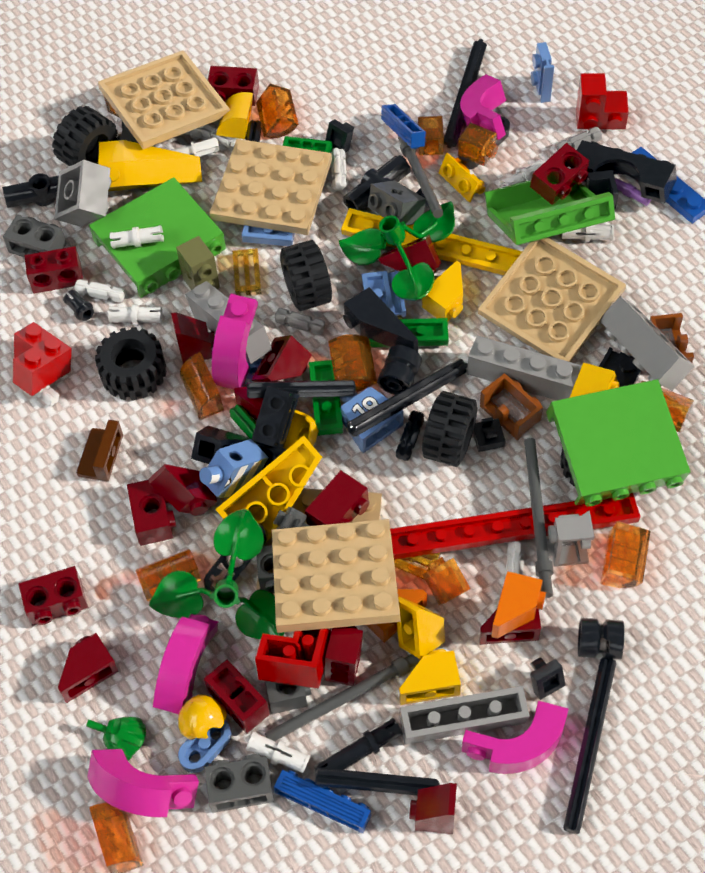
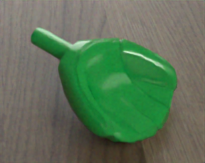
[86,717,146,761]

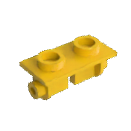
[438,153,486,203]

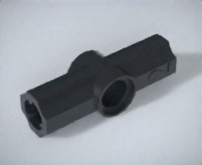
[343,155,410,211]
[2,173,59,208]

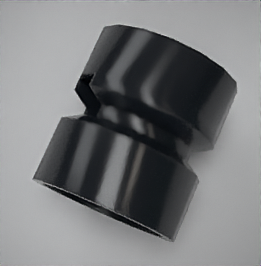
[377,345,422,395]
[578,617,624,660]

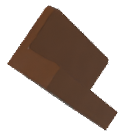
[76,419,123,482]

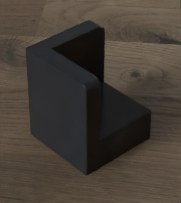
[586,170,619,210]

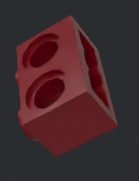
[207,66,259,106]
[530,143,589,205]
[24,246,83,294]
[18,566,89,626]
[324,626,363,686]
[204,659,270,734]

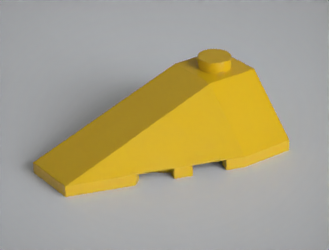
[98,140,203,192]
[215,436,322,542]

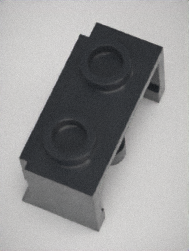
[251,386,300,448]

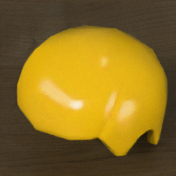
[282,410,318,449]
[178,695,227,740]

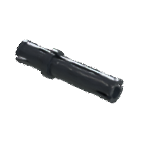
[313,718,403,771]

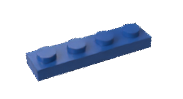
[632,147,705,224]

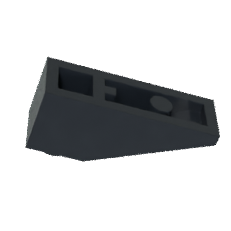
[343,287,418,352]

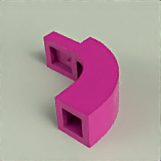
[460,74,506,140]
[212,293,258,390]
[153,614,219,714]
[462,701,569,774]
[87,749,199,817]

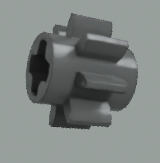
[273,507,309,529]

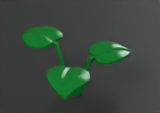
[339,201,455,301]
[149,509,284,639]

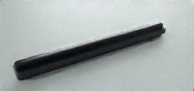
[443,39,487,149]
[346,359,468,437]
[563,657,616,834]

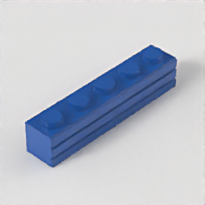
[381,104,426,149]
[274,770,371,834]

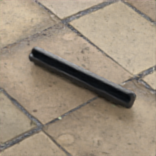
[247,380,356,398]
[315,768,440,796]

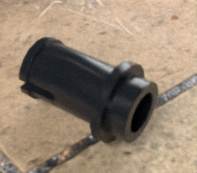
[63,290,94,321]

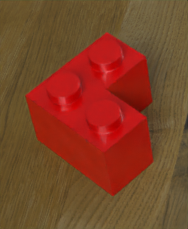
[576,73,629,130]
[13,322,72,396]
[255,628,331,689]

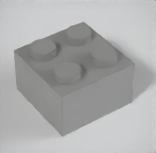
[54,160,111,227]

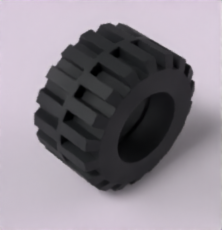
[52,106,118,167]
[280,240,332,311]
[95,327,167,400]
[422,391,477,467]

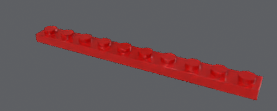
[390,493,641,560]

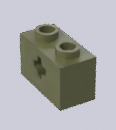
[176,236,220,290]

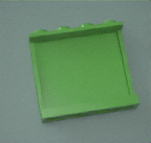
[89,177,226,298]
[484,180,615,245]
[546,379,691,507]

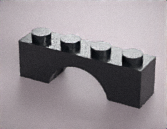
[570,140,677,203]
[191,425,287,471]

